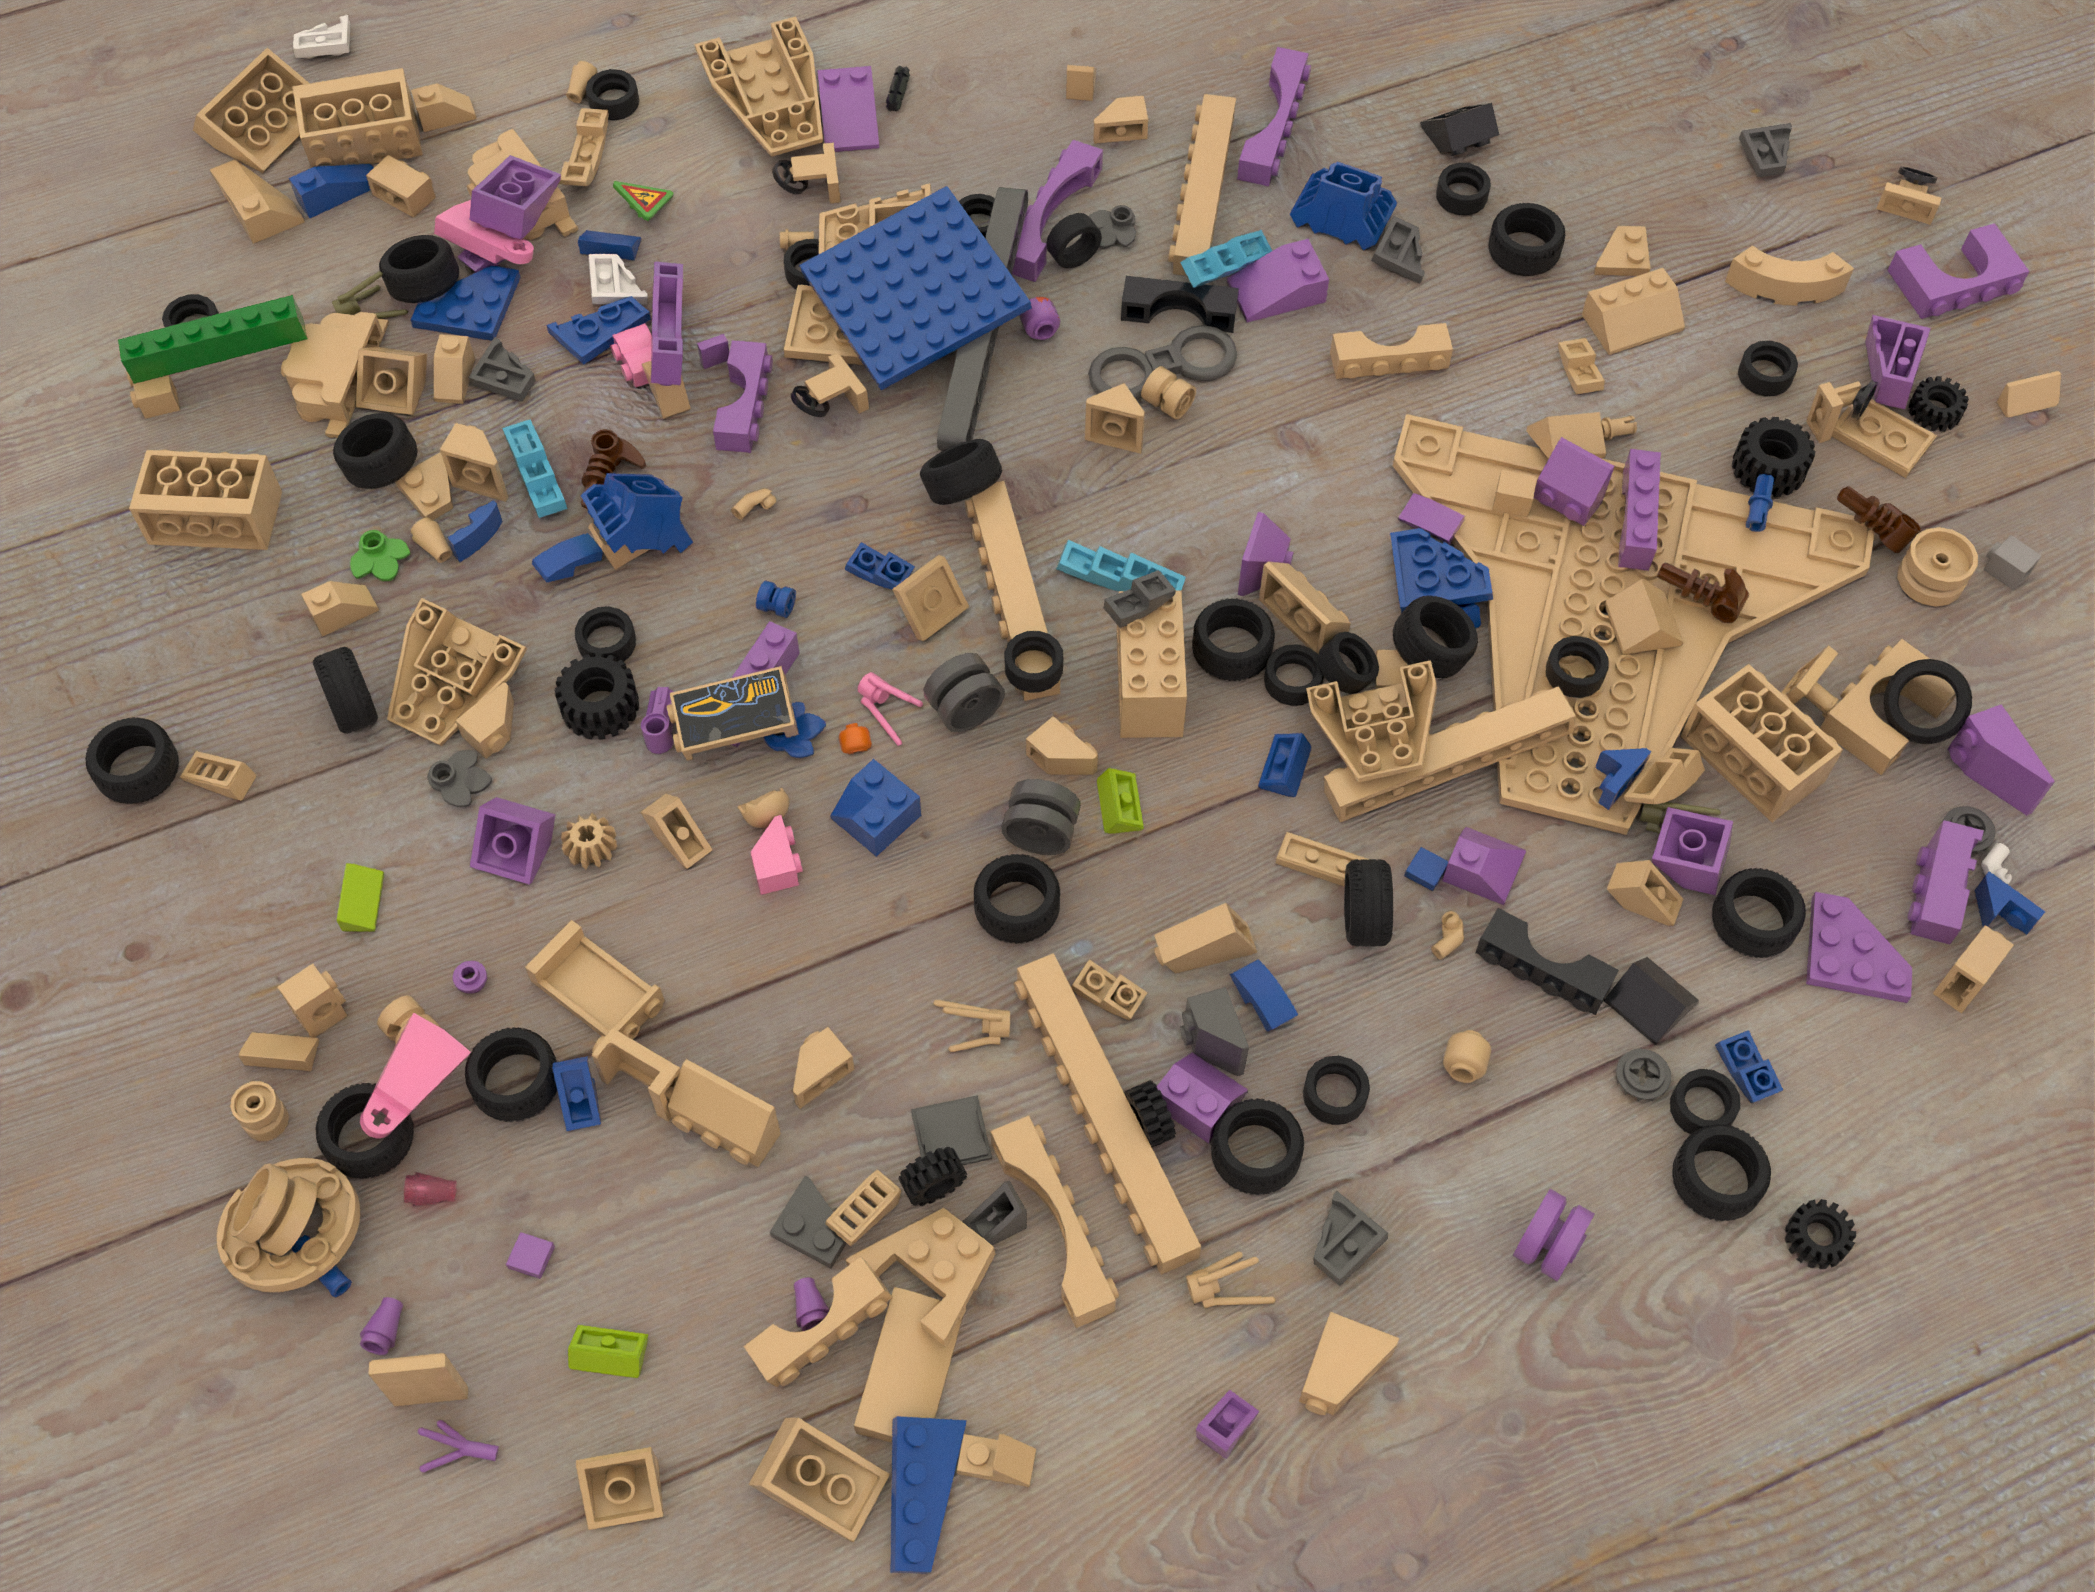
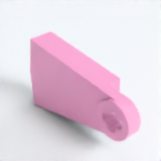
[434,200,534,264]
[360,1013,471,1138]

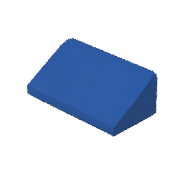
[578,230,641,261]
[1258,733,1311,797]

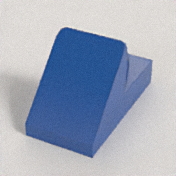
[1596,748,1651,810]
[1975,871,2045,935]
[552,1056,601,1131]

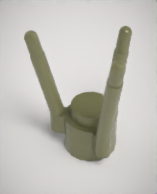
[332,271,408,319]
[1640,802,1721,834]

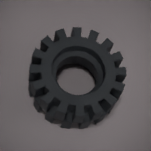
[1908,376,1969,432]
[1124,1080,1176,1148]
[898,1147,967,1206]
[1785,1199,1856,1269]

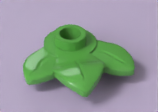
[350,530,410,581]

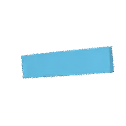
[1180,230,1272,288]
[502,419,568,518]
[1056,540,1186,592]

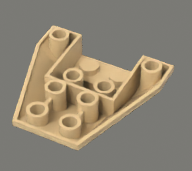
[387,598,528,746]
[1306,660,1437,782]

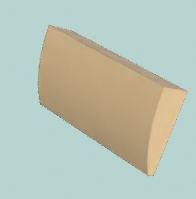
[854,1287,963,1443]

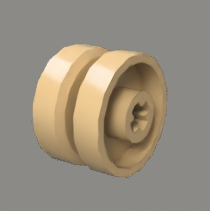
[1897,527,1978,607]
[230,1163,317,1256]

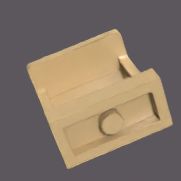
[592,1028,680,1122]

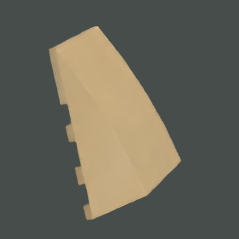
[819,183,932,254]

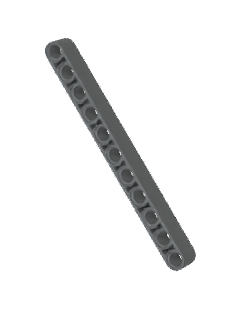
[937,187,1028,451]

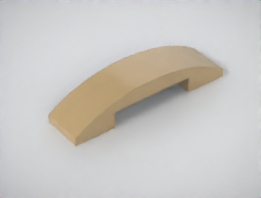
[559,108,609,186]

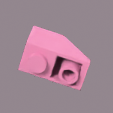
[751,815,803,895]

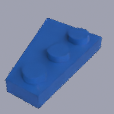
[546,296,651,365]

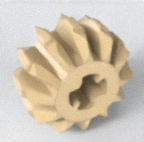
[561,813,617,870]

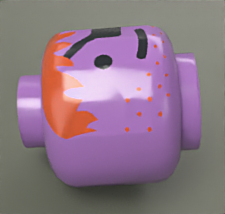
[1019,297,1060,340]

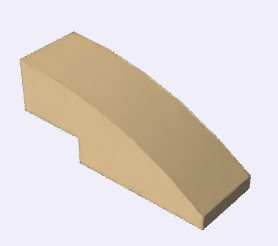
[1624,748,1705,804]

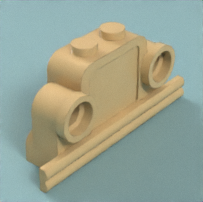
[466,129,578,240]
[281,312,389,438]

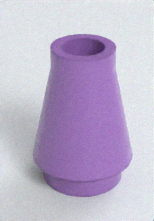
[794,1277,829,1331]
[360,1297,403,1355]

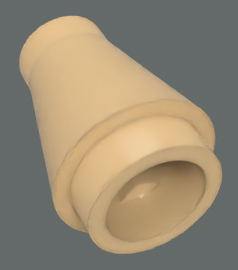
[566,61,598,103]
[411,518,453,563]

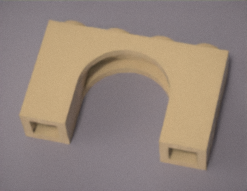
[1820,639,1956,775]

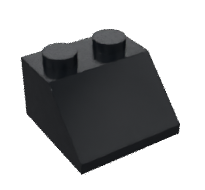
[1420,103,1500,156]

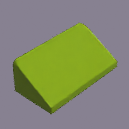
[1097,768,1144,834]
[337,863,384,932]
[568,1325,648,1378]

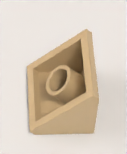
[1085,383,1145,454]
[1526,412,1606,458]
[1605,579,1683,655]
[576,1447,663,1530]

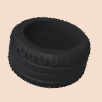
[1488,203,1566,276]
[379,235,459,303]
[333,413,418,489]
[920,439,1002,505]
[1392,595,1478,678]
[1192,598,1275,681]
[312,647,378,734]
[1883,659,1972,744]
[85,717,179,804]
[974,854,1060,944]
[1344,859,1393,947]
[1712,868,1806,958]
[465,1027,557,1122]
[316,1083,414,1179]
[1211,1098,1304,1195]
[1672,1124,1771,1221]

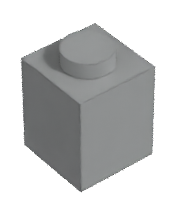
[1984,535,2041,591]

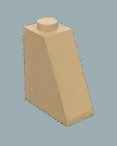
[1154,903,1257,974]
[1933,925,2014,1014]
[1299,1312,1399,1415]

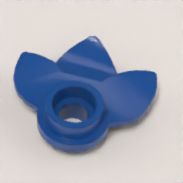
[764,702,826,758]

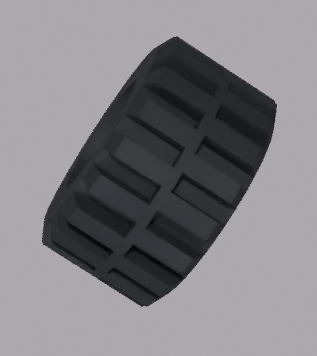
[1732,417,1816,497]
[555,653,639,740]

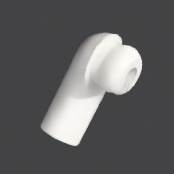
[1981,843,2012,884]

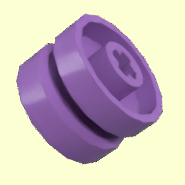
[1513,1189,1595,1282]

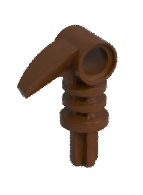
[581,429,646,510]
[1837,486,1922,553]
[1657,563,1749,623]

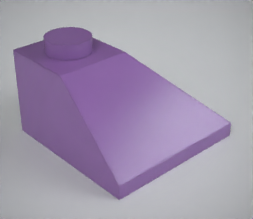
[1238,512,1294,596]
[1443,827,1526,905]

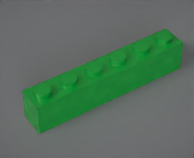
[118,295,308,384]

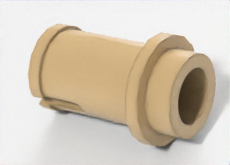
[780,229,814,251]
[1601,415,1637,441]

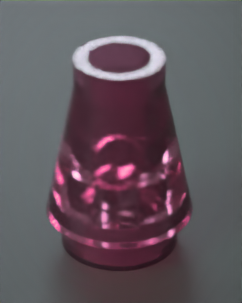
[404,1172,457,1207]

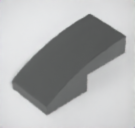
[1103,570,1176,628]

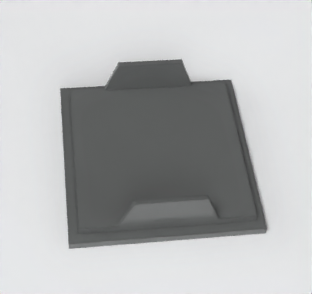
[911,1095,992,1165]

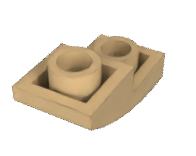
[1071,959,1148,1021]

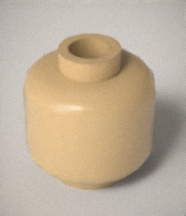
[1443,1030,1491,1083]

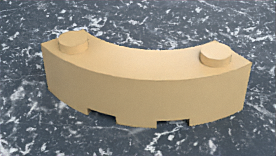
[1725,245,1854,306]

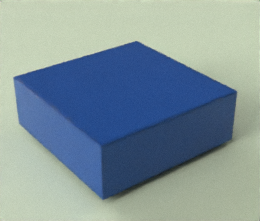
[1404,847,1449,891]

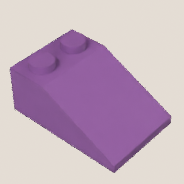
[817,66,879,152]
[469,155,561,240]
[1227,239,1329,322]
[1948,704,2055,815]

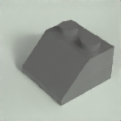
[1180,987,1249,1076]

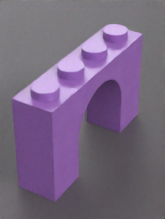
[1888,223,2030,319]

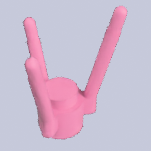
[858,672,923,746]

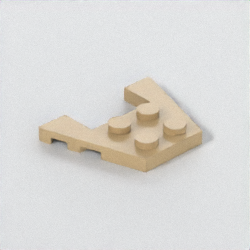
[846,1208,996,1347]

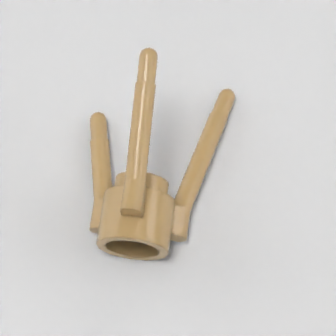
[933,1000,1010,1052]
[1186,1252,1276,1309]

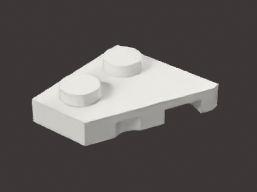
[293,15,350,59]
[589,254,647,305]

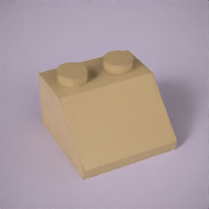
[356,346,427,415]
[440,423,509,502]

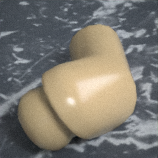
[731,488,776,520]
[1431,911,1464,960]

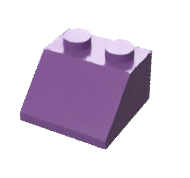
[1533,437,1614,526]
[470,797,556,885]
[1652,807,1733,895]
[1157,1052,1248,1144]

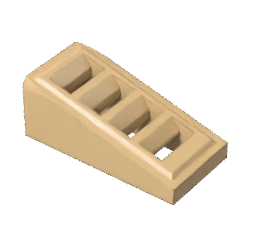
[180,751,256,801]
[825,1170,901,1246]

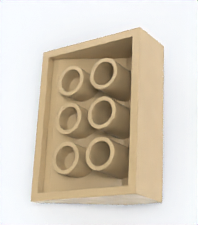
[193,48,310,173]

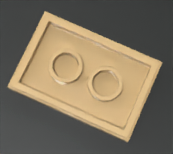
[1831,399,1937,478]
[369,1353,468,1406]

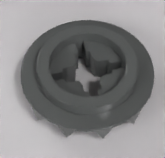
[1942,806,1996,855]
[1615,1049,1671,1101]

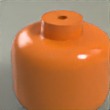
[839,723,872,755]

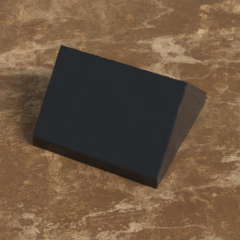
[1604,957,1699,1045]

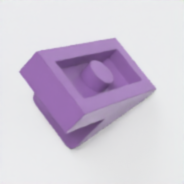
[1196,1390,1259,1459]

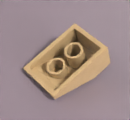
[748,1418,890,1542]

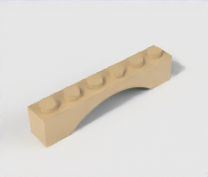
[991,1115,1119,1328]

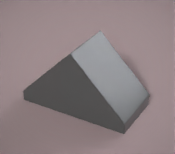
[962,1181,1027,1246]

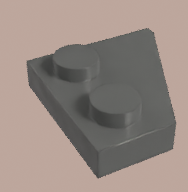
[1371,216,1425,284]
[770,1176,847,1269]
[1313,1191,1388,1286]

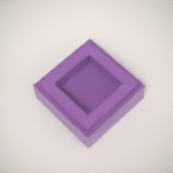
[697,334,729,369]
[506,1232,555,1279]

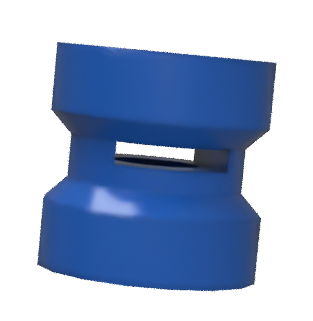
[756,580,796,618]

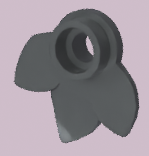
[1089,205,1136,248]
[427,750,492,807]

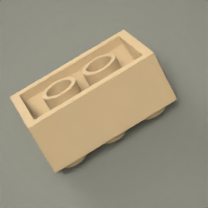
[1582,268,1685,355]
[1259,561,1351,655]
[668,1059,781,1167]

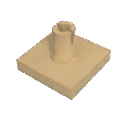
[892,555,969,642]
[1781,645,1839,714]

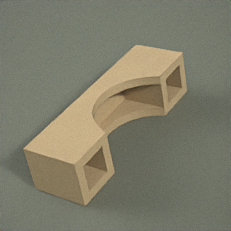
[1330,323,1453,379]
[743,1256,893,1387]

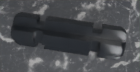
[886,66,910,111]

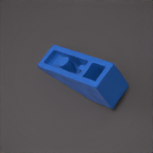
[289,164,373,219]

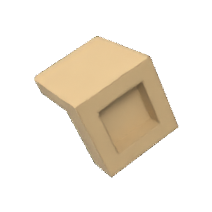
[1492,469,1537,517]

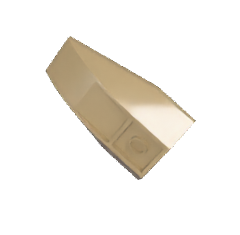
[694,16,823,157]

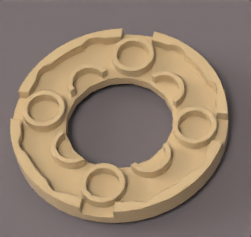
[217,1158,360,1292]

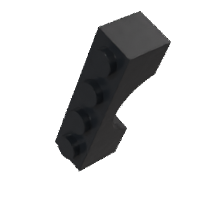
[1121,276,1239,333]
[1475,908,1619,1015]

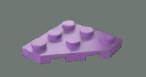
[1806,892,1912,1003]

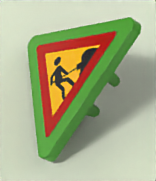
[613,181,673,221]

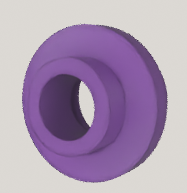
[453,961,487,994]

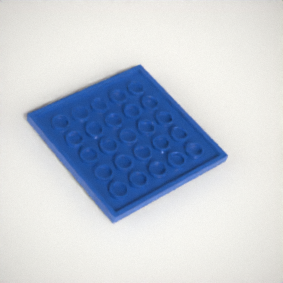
[799,186,1032,390]

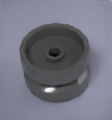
[923,653,1005,732]
[1001,779,1081,855]

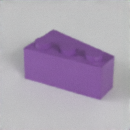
[1865,315,1931,409]
[1908,820,1983,945]

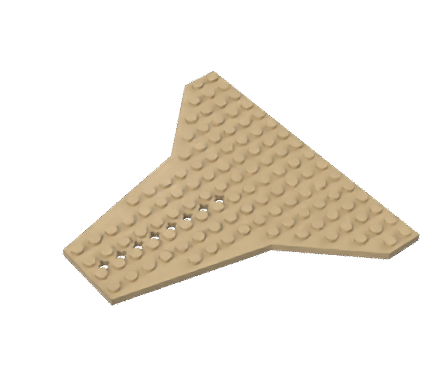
[1392,414,1875,835]

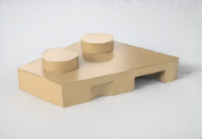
[1594,226,1651,276]
[395,452,453,521]

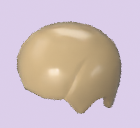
[738,788,790,828]

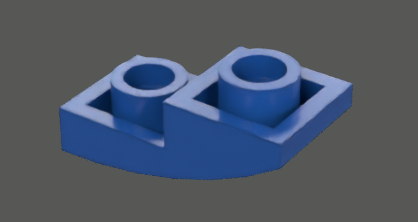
[447,500,503,563]
[532,533,603,582]
[845,542,915,590]
[1230,959,1298,1032]
[1715,1030,1783,1103]

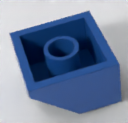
[830,759,921,857]

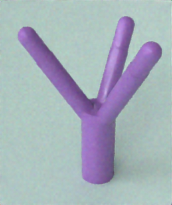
[418,1420,499,1472]

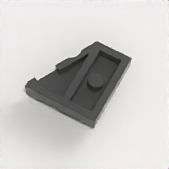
[1739,123,1792,177]
[468,337,536,401]

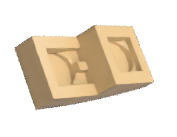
[1558,338,1605,395]

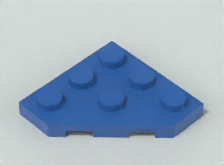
[410,266,521,341]
[1390,528,1493,614]

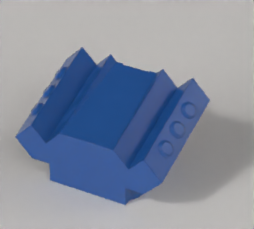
[1290,161,1397,250]
[581,473,693,554]

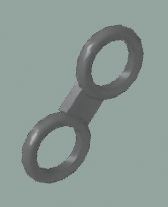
[1088,325,1237,400]

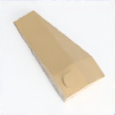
[210,160,305,244]

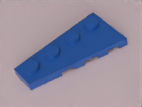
[890,1416,967,1574]

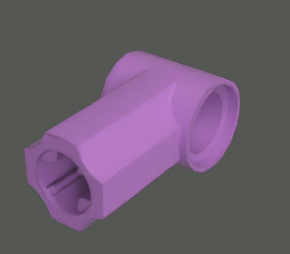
[641,687,674,754]

